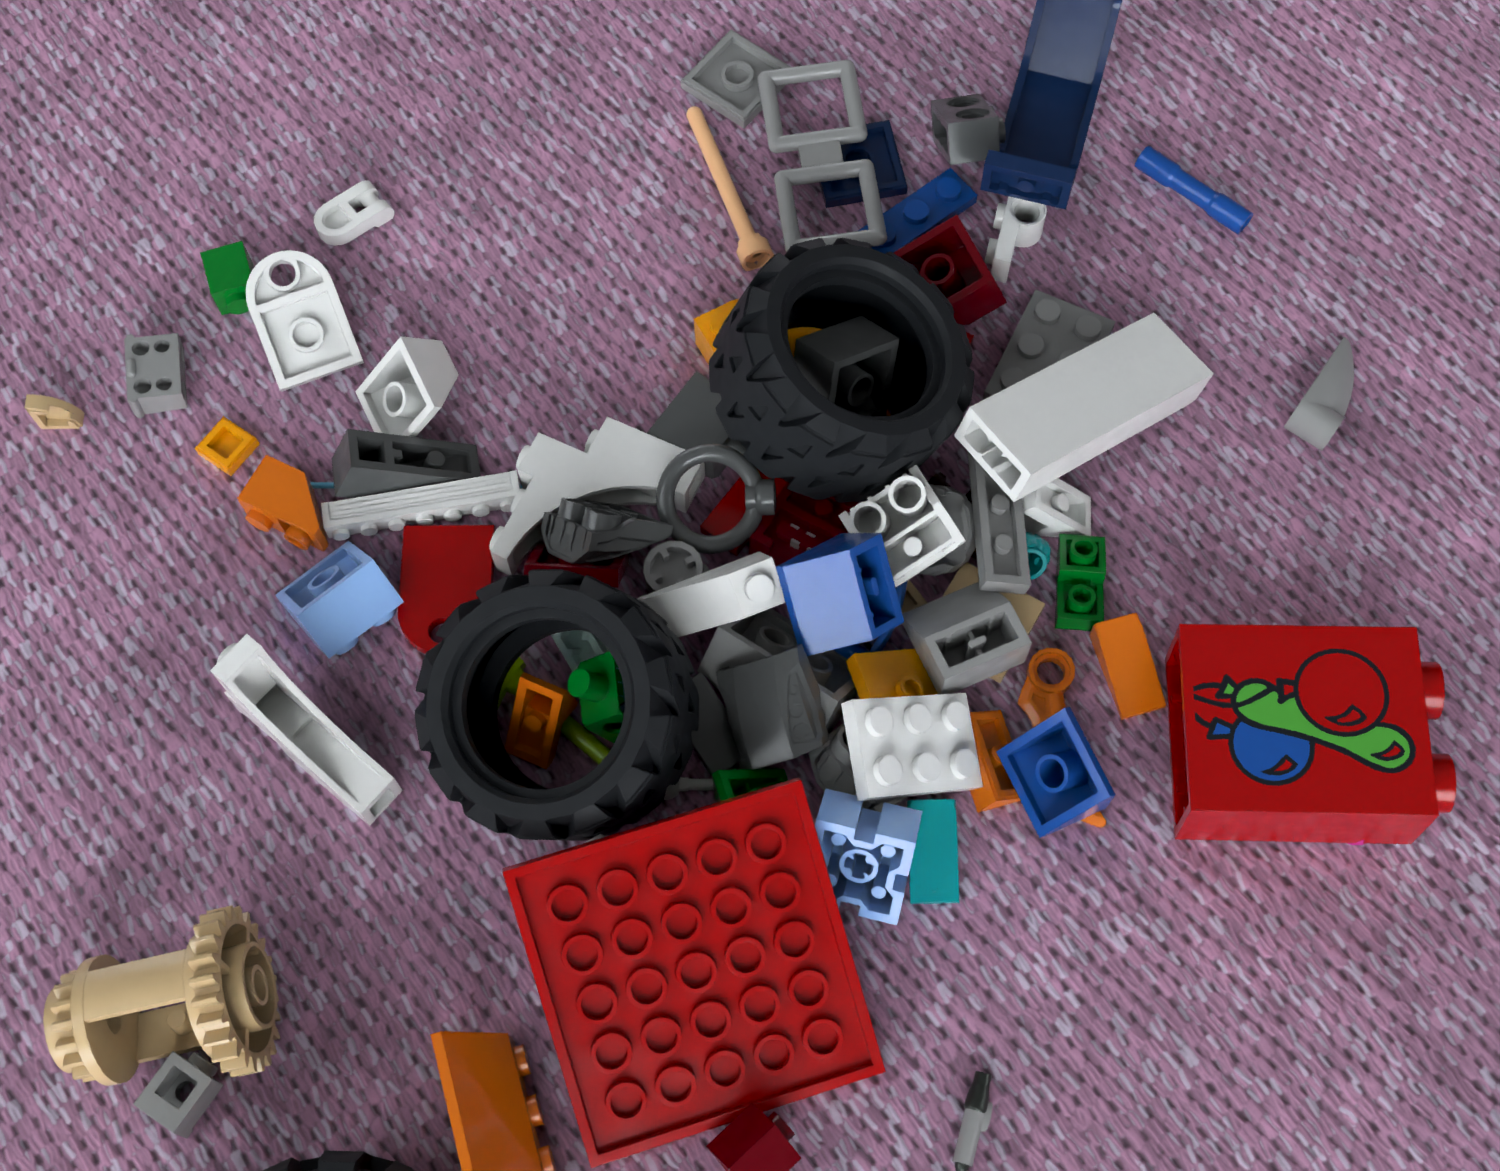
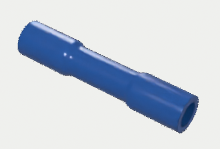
[1135,146,1253,235]

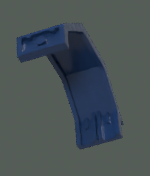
[980,0,1122,210]

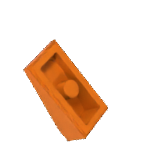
[1089,613,1167,720]

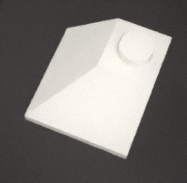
[355,336,459,437]

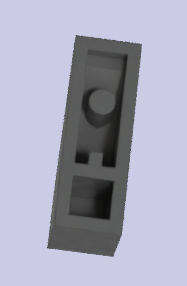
[331,429,481,498]

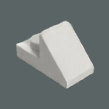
[1022,478,1091,537]

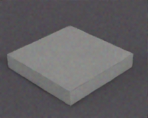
[680,29,790,129]

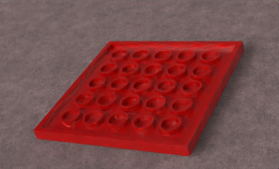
[502,777,886,1168]

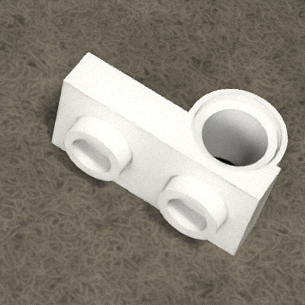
[985,196,1047,283]

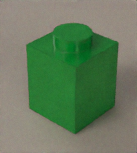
[200,241,254,315]

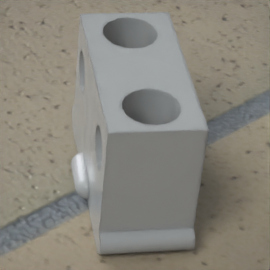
[124,333,187,419]

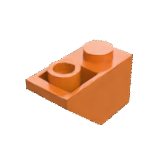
[237,455,329,552]

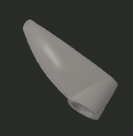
[1283,337,1354,451]

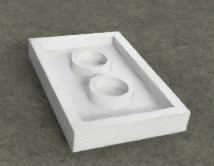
[841,693,983,801]

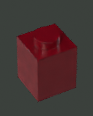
[706,1103,802,1171]

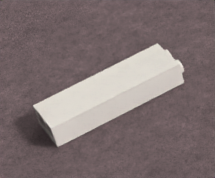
[954,313,1214,502]

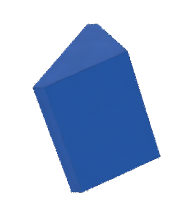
[996,707,1115,838]

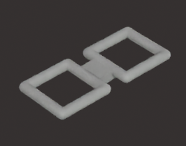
[758,60,887,252]

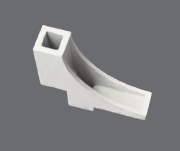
[489,417,705,575]
[210,634,403,826]

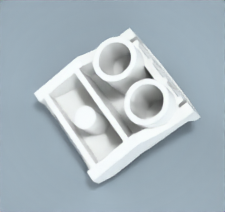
[838,465,966,588]

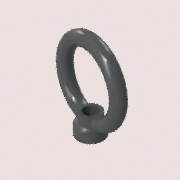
[656,444,776,554]

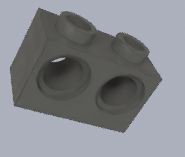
[930,94,1006,165]

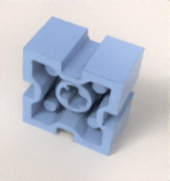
[815,788,923,925]

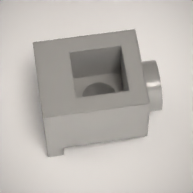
[133,1051,224,1138]

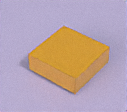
[194,416,260,476]

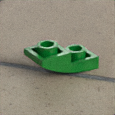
[1055,533,1106,631]

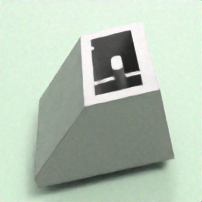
[902,582,1032,694]

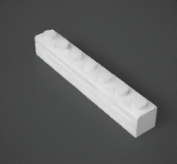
[321,470,521,541]

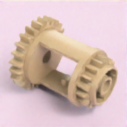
[43,905,281,1086]

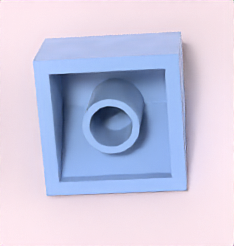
[275,541,404,659]

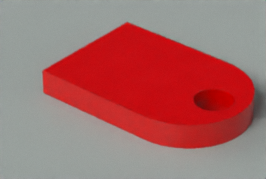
[398,525,496,654]

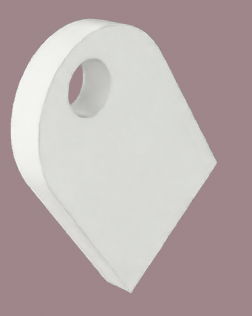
[246,250,364,392]

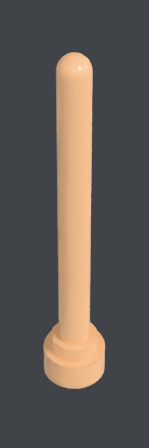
[686,106,774,271]

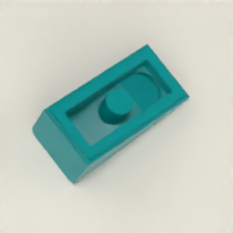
[906,799,959,904]

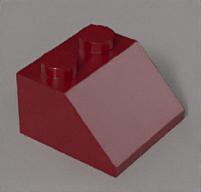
[893,215,1007,325]

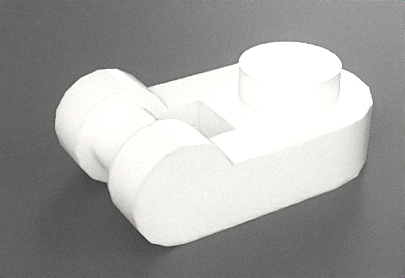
[314,180,394,246]

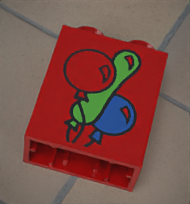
[1165,624,1457,844]

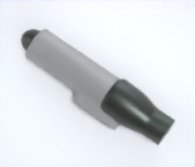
[952,1071,993,1171]

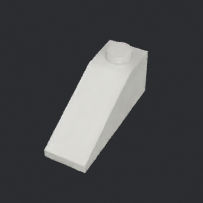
[637,552,785,637]

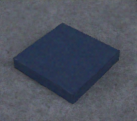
[819,120,908,208]

